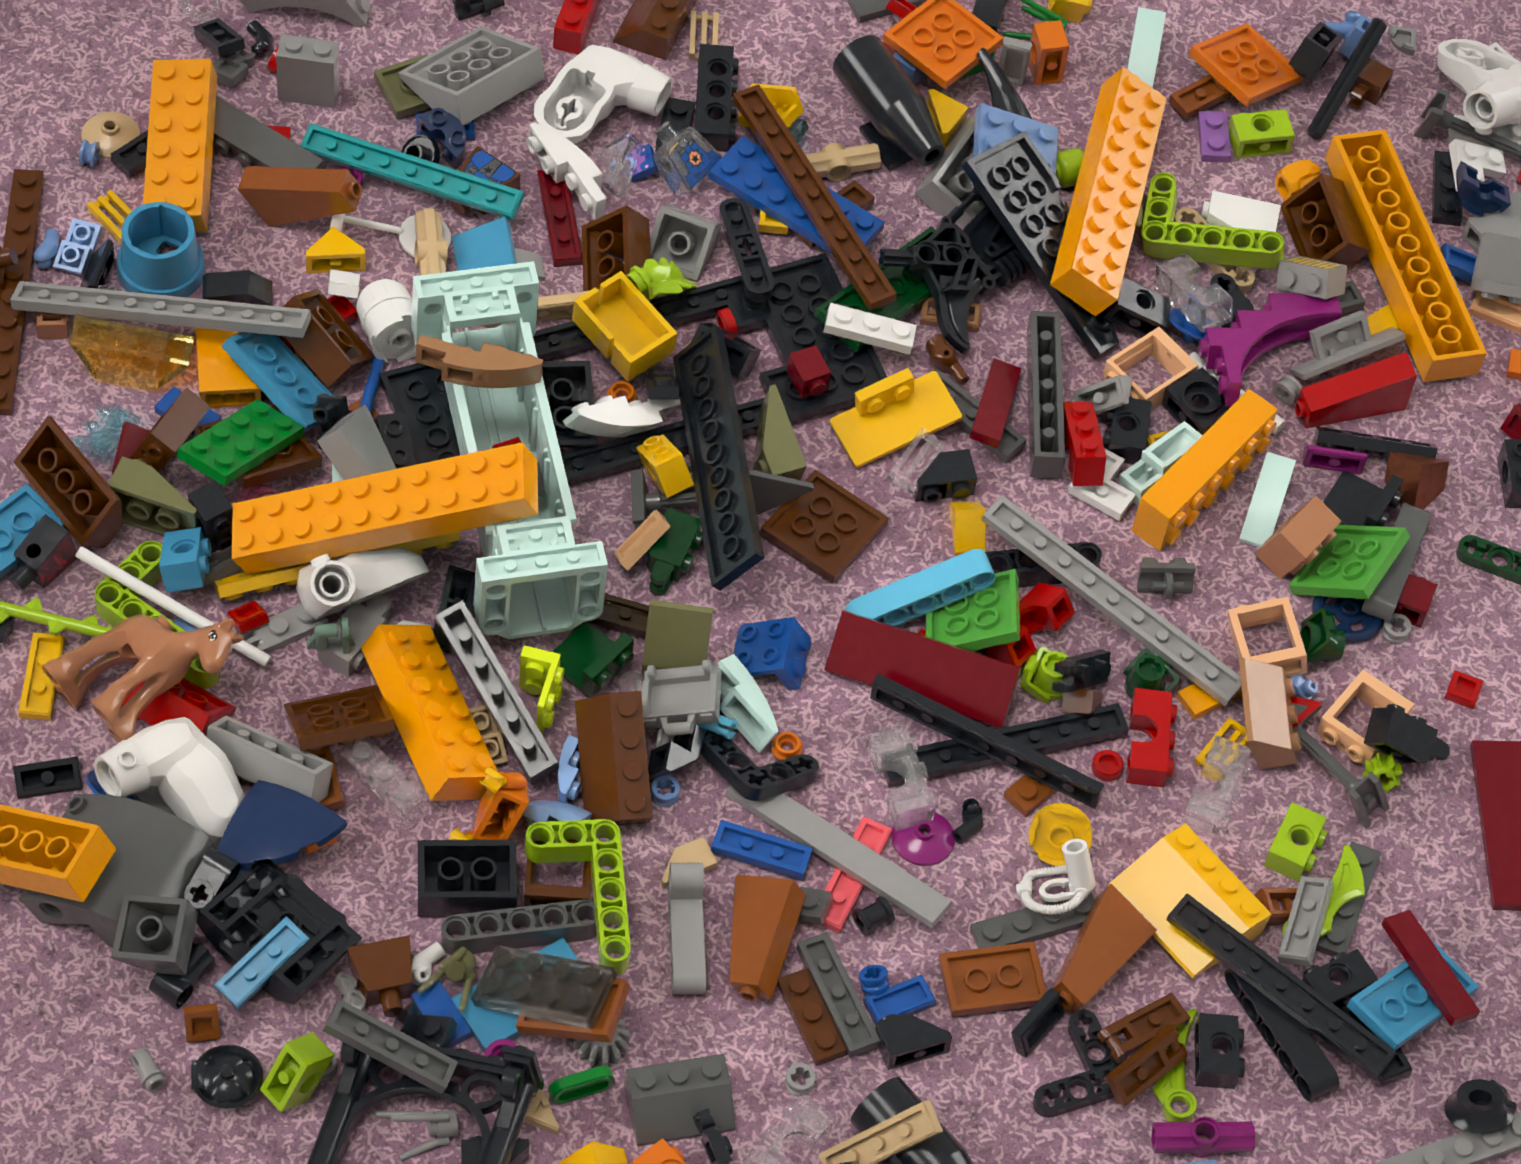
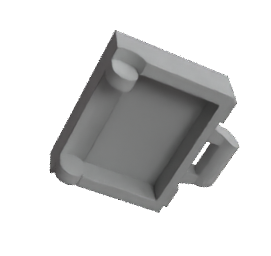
[642,660,722,736]

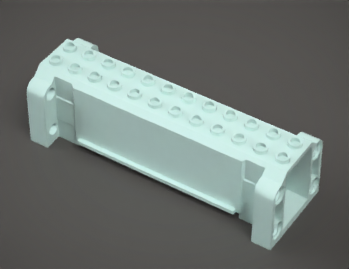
[411,261,608,639]

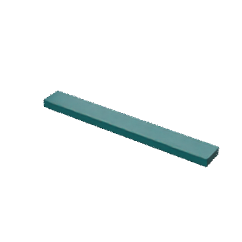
[300,123,525,221]

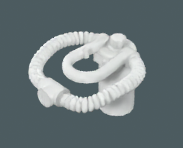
[1016,839,1096,915]

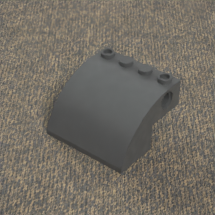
[19,794,213,948]

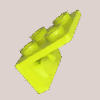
[519,645,565,735]

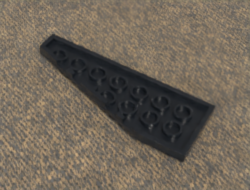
[961,131,1119,359]

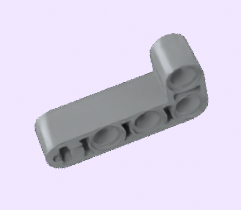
[668,863,706,995]

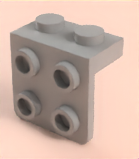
[1470,232,1521,305]

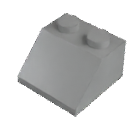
[650,204,723,281]

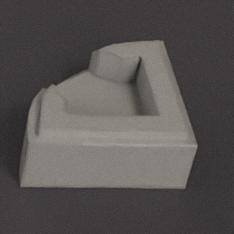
[1388,25,1417,56]

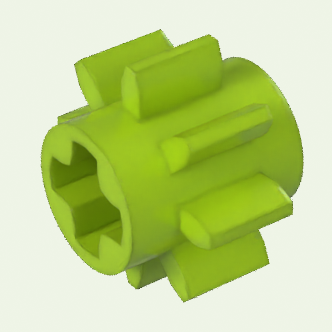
[1363,753,1403,793]

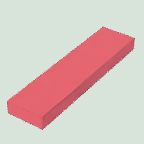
[821,816,892,934]

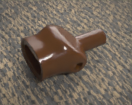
[925,334,970,385]

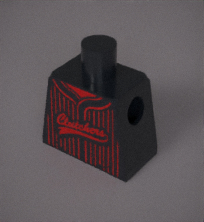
[9,514,77,592]

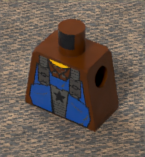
[451,146,521,215]

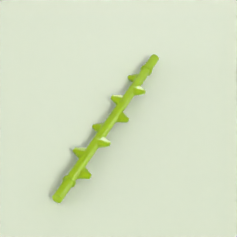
[0,598,113,637]

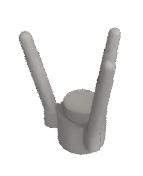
[375,1109,458,1160]

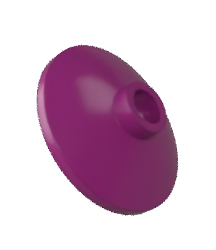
[891,809,955,866]

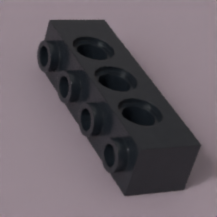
[694,44,739,152]

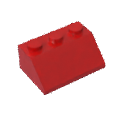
[121,678,236,736]

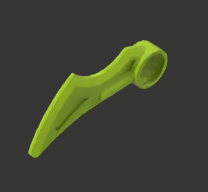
[1282,845,1365,938]
[1152,1009,1197,1122]

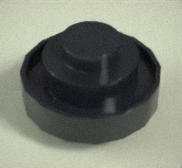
[400,135,440,164]

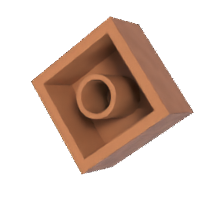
[1254,495,1341,579]

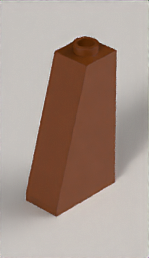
[238,166,363,227]
[729,874,806,1001]
[1052,884,1157,1013]

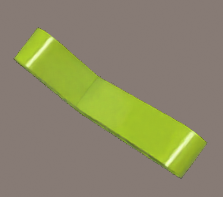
[1142,172,1285,269]
[94,540,220,689]
[524,819,631,977]

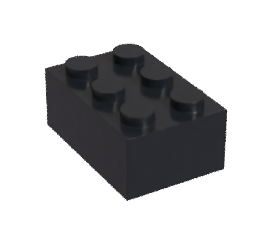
[417,840,517,916]

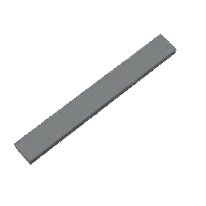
[726,785,952,928]

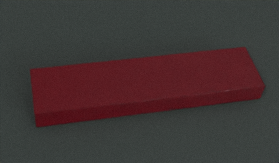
[537,170,583,267]
[969,358,1022,448]
[1381,910,1480,1026]

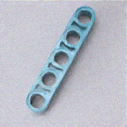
[845,549,996,627]

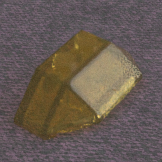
[69,314,195,392]

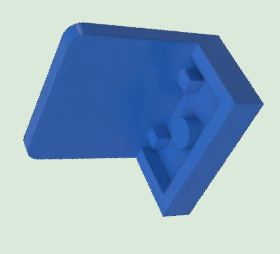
[733,617,811,690]

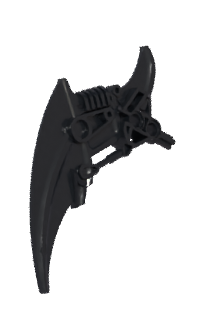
[878,48,1059,354]

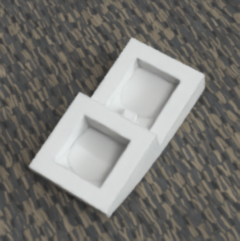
[328,269,360,299]

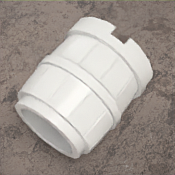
[356,279,416,363]

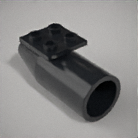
[833,35,945,169]
[850,1077,973,1164]

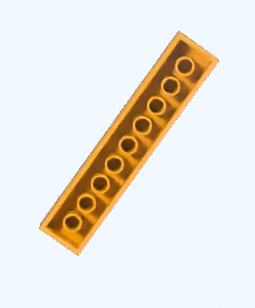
[1050,67,1167,316]
[1325,129,1487,382]
[232,442,538,575]

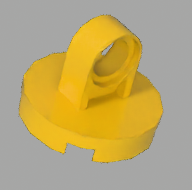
[1029,803,1093,866]

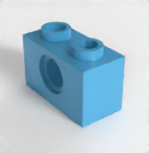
[159,527,212,593]

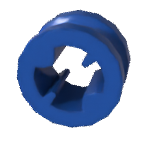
[859,965,890,995]

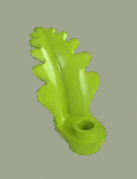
[626,257,697,300]

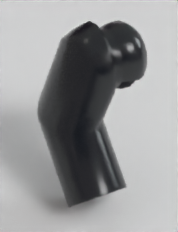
[247,20,273,57]
[952,798,983,844]

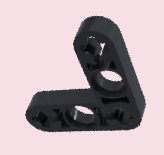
[701,733,819,801]
[1032,1009,1119,1118]

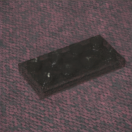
[471,945,617,1029]

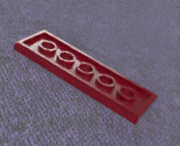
[824,610,1022,728]
[1470,740,1521,911]

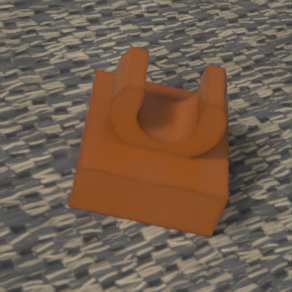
[183,1003,220,1042]

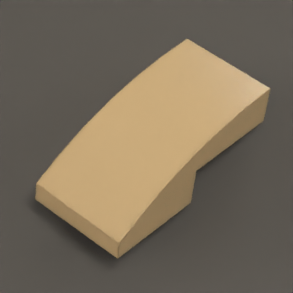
[469,705,508,766]

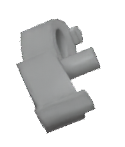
[334,972,366,1010]

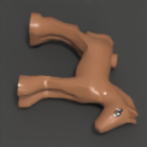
[42,613,244,743]

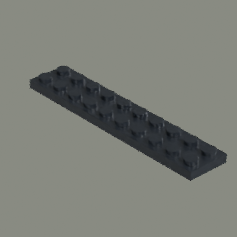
[673,324,765,591]

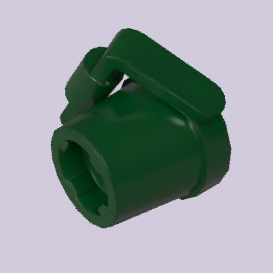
[1300,608,1345,663]
[1123,649,1181,699]

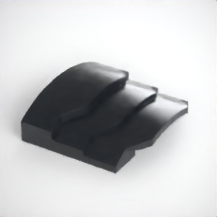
[196,859,362,1005]

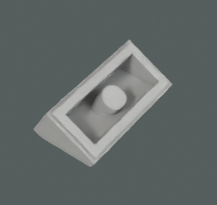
[1073,375,1132,415]

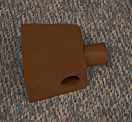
[347,935,412,1017]

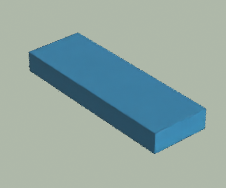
[214,917,310,1010]

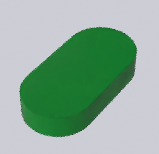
[548,1066,615,1104]

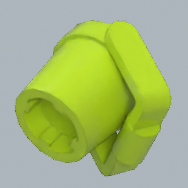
[1020,646,1068,704]

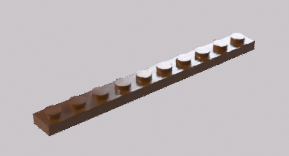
[733,84,897,311]
[0,169,44,416]

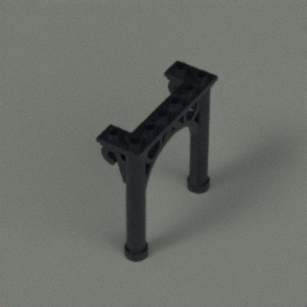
[307,1013,545,1164]

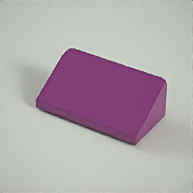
[1303,445,1368,475]

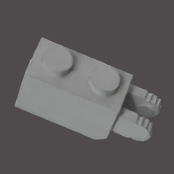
[318,595,392,678]

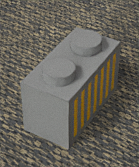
[1276,255,1347,299]

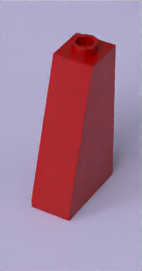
[1294,352,1417,429]

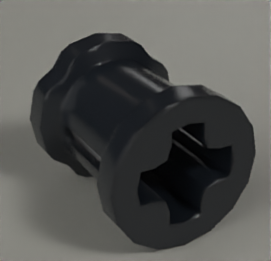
[852,896,895,936]

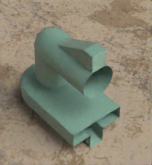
[307,616,356,654]

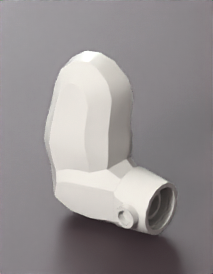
[1437,39,1521,135]
[534,45,673,144]
[296,548,430,620]
[94,717,245,848]

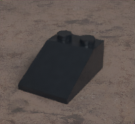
[542,360,598,448]

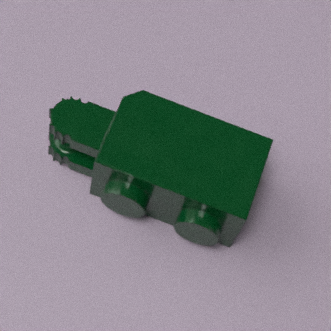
[646,507,704,596]

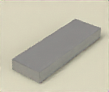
[1277,876,1334,966]

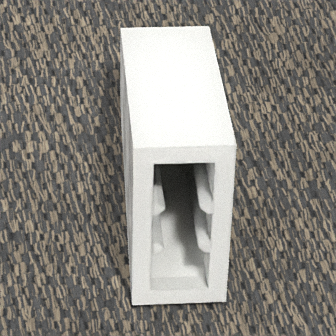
[1201,191,1281,251]

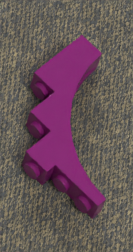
[1199,293,1342,406]

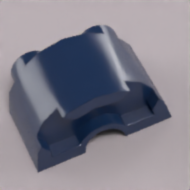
[417,108,467,170]
[1456,161,1511,216]

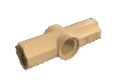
[805,143,881,181]
[414,208,448,275]

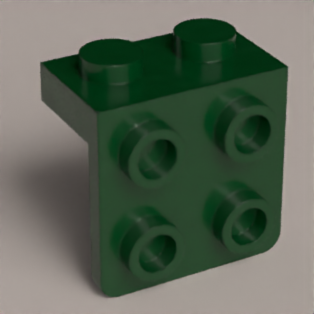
[552,622,634,697]

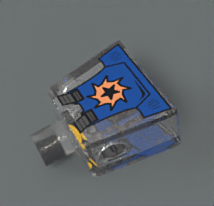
[653,122,722,196]

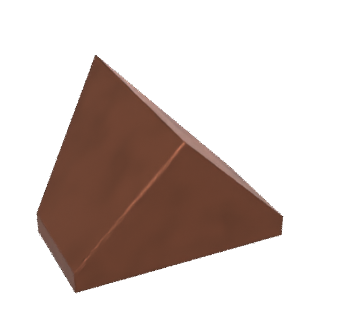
[1384,451,1449,510]

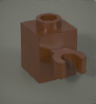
[1348,58,1394,110]

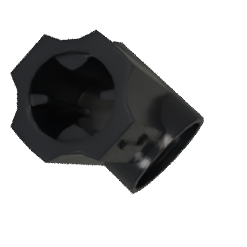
[149,943,215,1009]

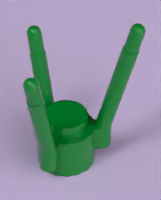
[1003,0,1068,40]

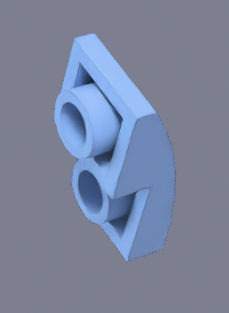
[53,218,103,276]
[557,735,582,804]
[522,800,593,825]

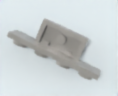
[1290,311,1406,381]

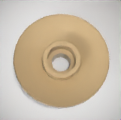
[81,112,140,158]

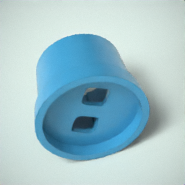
[116,202,206,297]

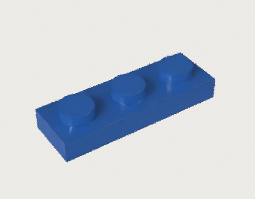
[711,820,813,881]

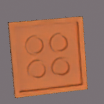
[883,0,1004,89]
[1188,23,1304,107]

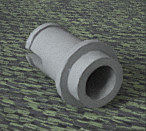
[129,1048,166,1092]

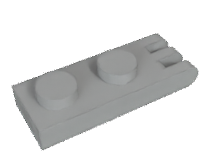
[238,604,328,653]

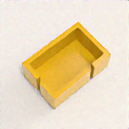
[572,271,677,382]

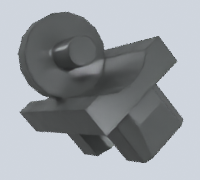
[1137,557,1196,599]

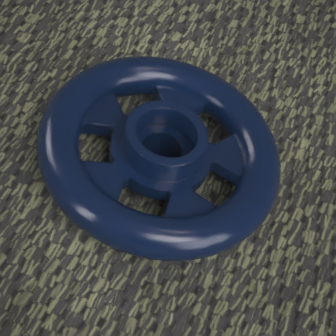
[1312,596,1384,643]

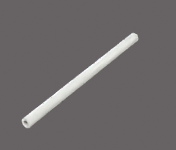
[75,546,272,667]

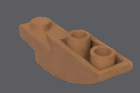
[416,334,543,388]

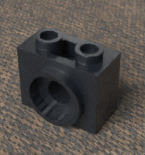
[1162,367,1231,435]

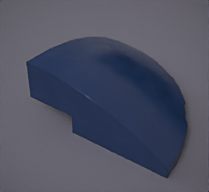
[217,780,348,869]

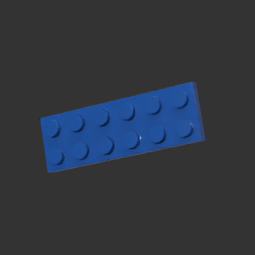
[708,136,885,254]

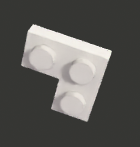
[1449,139,1507,192]
[1067,448,1136,521]

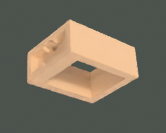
[1102,327,1199,410]
[1228,597,1307,677]
[1316,669,1414,766]

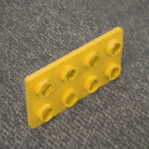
[830,368,962,468]

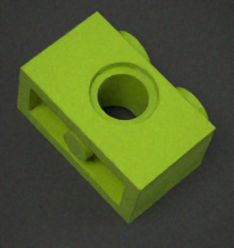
[1228,109,1295,158]
[1264,802,1328,882]
[260,1032,335,1112]

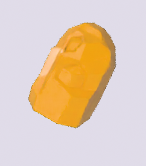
[1275,159,1321,201]

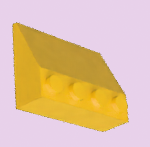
[1107,823,1272,979]

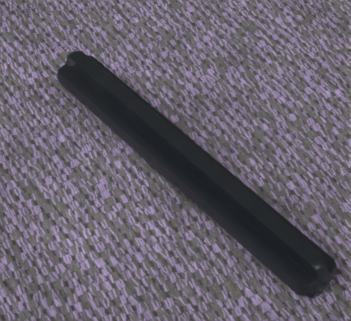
[1307,18,1387,139]

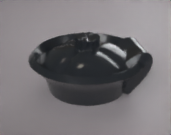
[191,1044,263,1109]
[1444,1079,1517,1134]

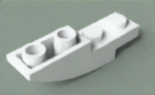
[526,122,606,220]
[563,395,681,437]

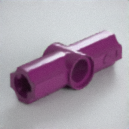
[1151,1116,1256,1158]

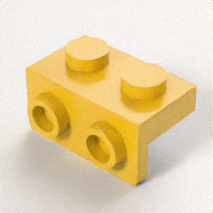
[737,83,804,128]

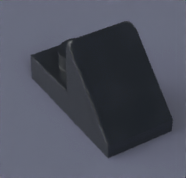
[393,1002,457,1049]

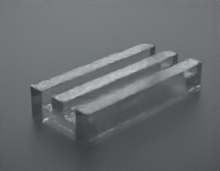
[887,427,947,494]

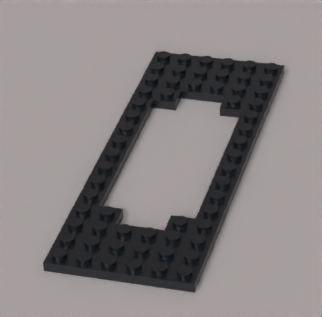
[379,253,887,486]

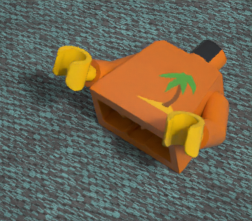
[448,767,529,840]

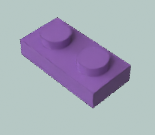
[1197,111,1231,163]

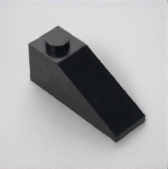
[432,565,475,650]

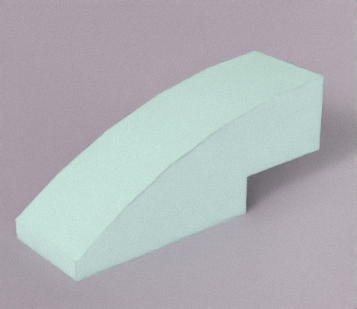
[1127,7,1166,88]
[1119,421,1203,506]
[1239,452,1296,547]
[718,654,779,753]

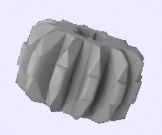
[573,1019,630,1067]

